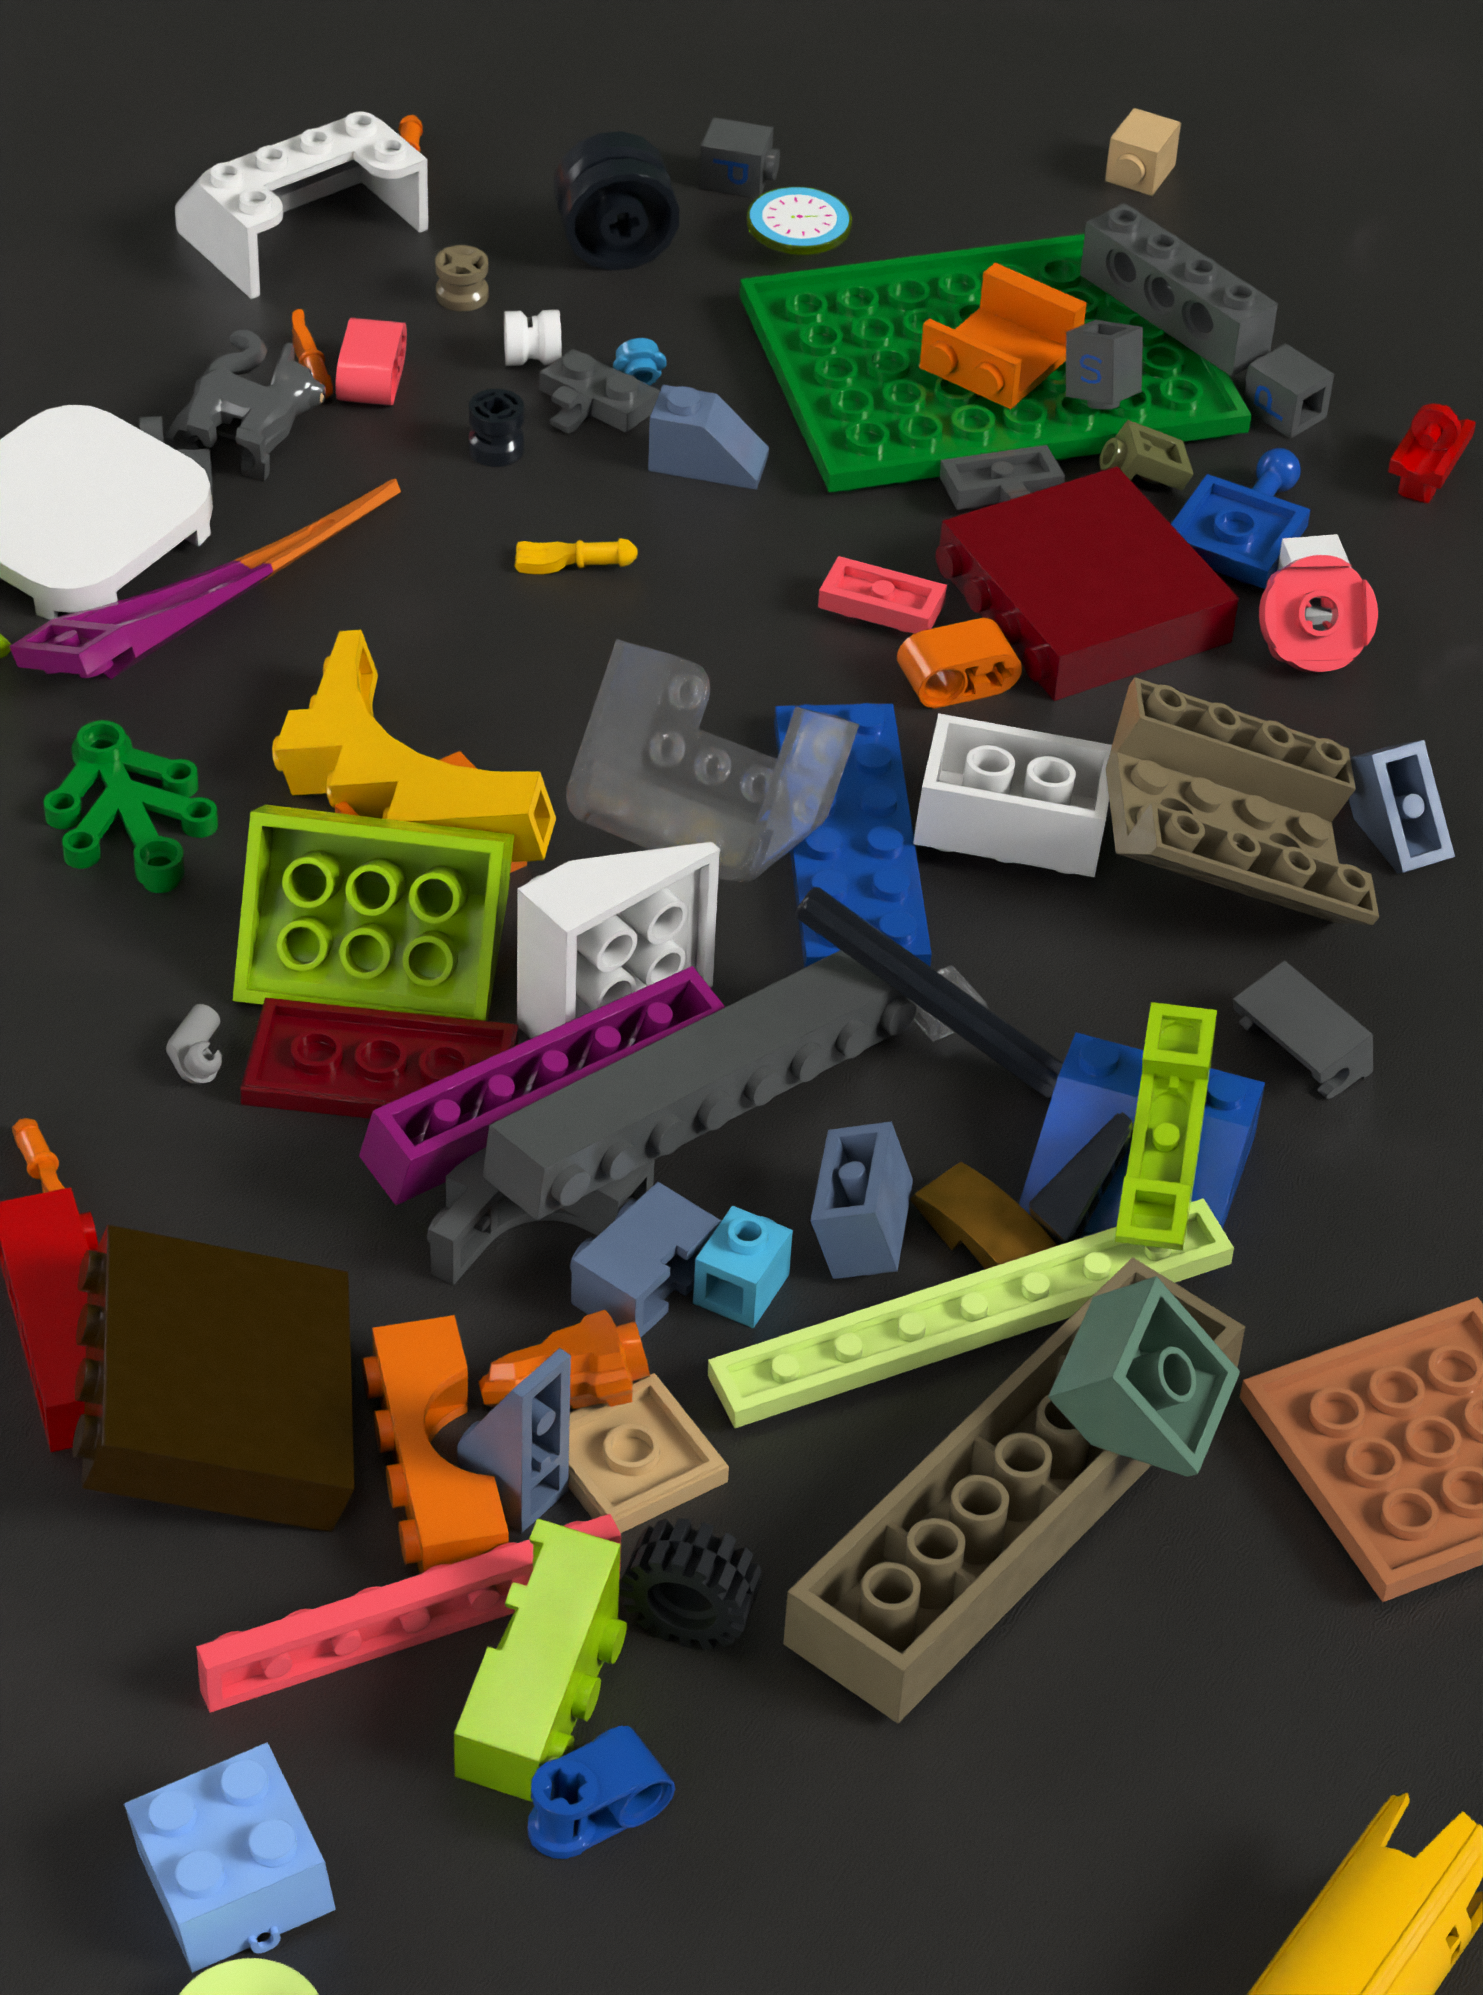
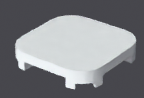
[0,405,213,620]

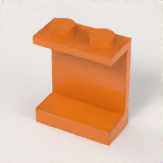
[919,262,1087,409]

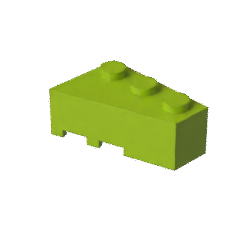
[454,1518,627,1802]

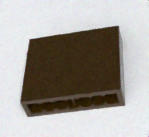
[73,1225,354,1532]

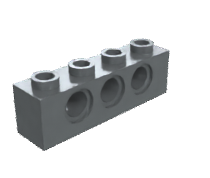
[1080,203,1278,377]

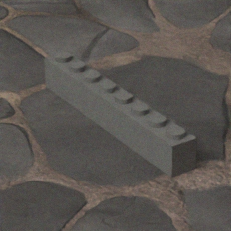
[483,950,916,1220]

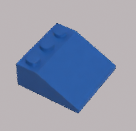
[1019,1032,1265,1274]

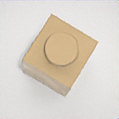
[1105,108,1181,196]

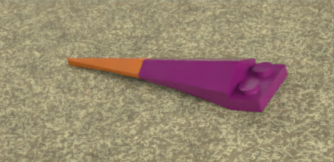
[9,478,401,679]

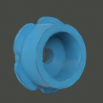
[613,338,667,385]

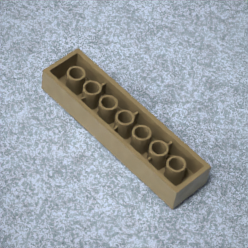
[783,1257,1245,1723]

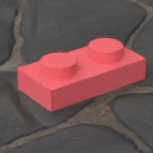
[818,556,947,634]

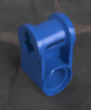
[527,1726,675,1859]

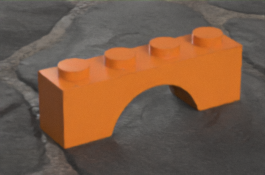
[362,1315,509,1574]

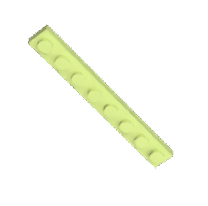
[708,1198,1234,1429]

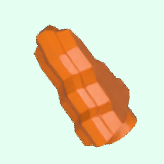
[478,1310,650,1409]

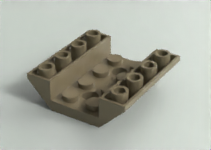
[1106,677,1379,925]

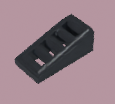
[1029,1112,1133,1245]

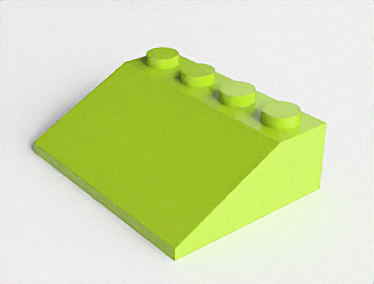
[233,804,514,1021]

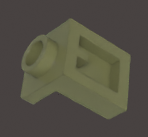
[1099,420,1194,491]

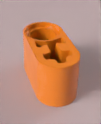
[897,618,1022,708]

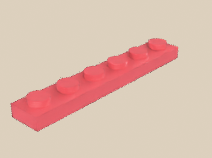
[196,1514,621,1713]

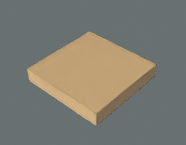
[568,1373,729,1533]

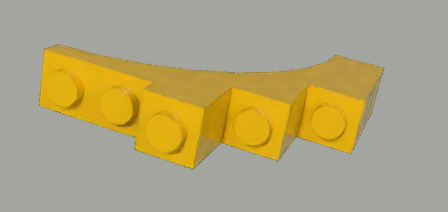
[272,630,556,862]

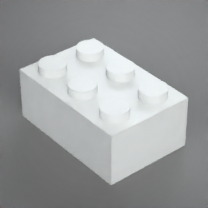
[913,713,1112,877]

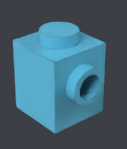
[693,1205,793,1328]

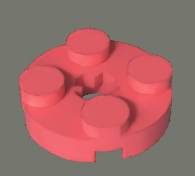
[1259,555,1378,673]

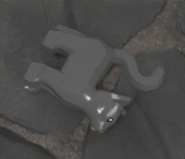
[165,329,326,481]

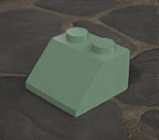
[1048,1276,1240,1477]

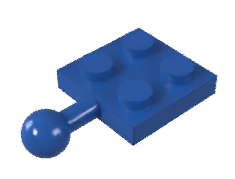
[1171,448,1311,589]

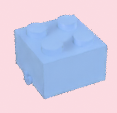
[124,1742,336,1973]

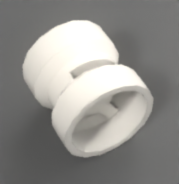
[504,310,561,366]

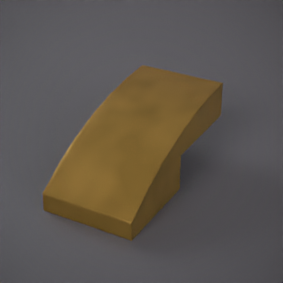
[910,1161,1058,1269]

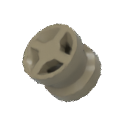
[435,245,488,312]

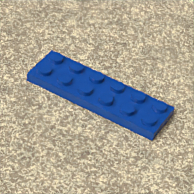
[774,703,932,968]

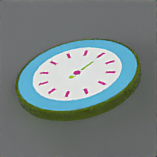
[747,186,852,255]

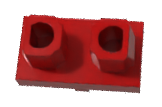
[1388,403,1476,503]

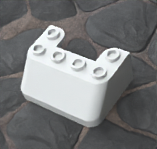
[175,112,428,299]

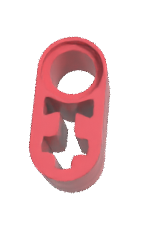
[336,318,407,406]

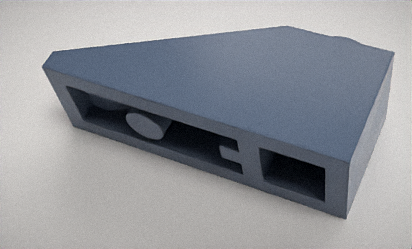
[457,1348,571,1534]

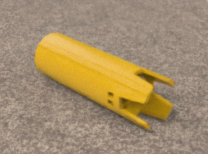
[1247,1793,1483,1995]

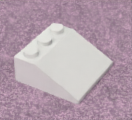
[517,842,720,1039]

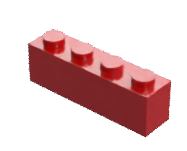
[0,1187,98,1452]

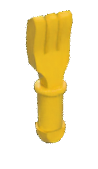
[514,538,638,575]

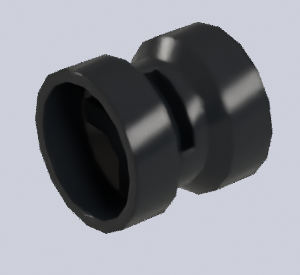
[469,389,524,467]

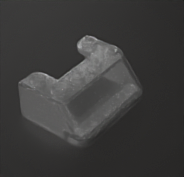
[566,639,859,883]

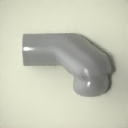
[166,1004,222,1085]

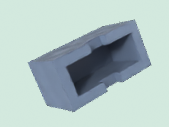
[570,1182,721,1338]

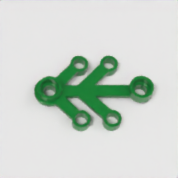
[43,720,218,893]

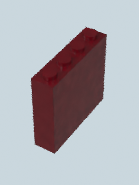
[936,466,1239,701]

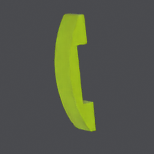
[1115,1002,1217,1251]

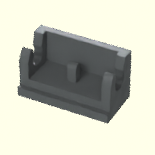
[1233,960,1373,1099]

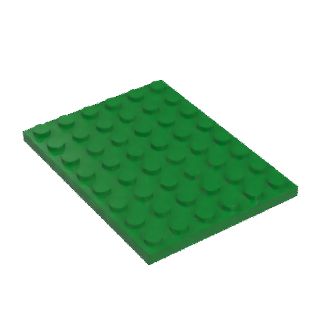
[739,234,1251,492]

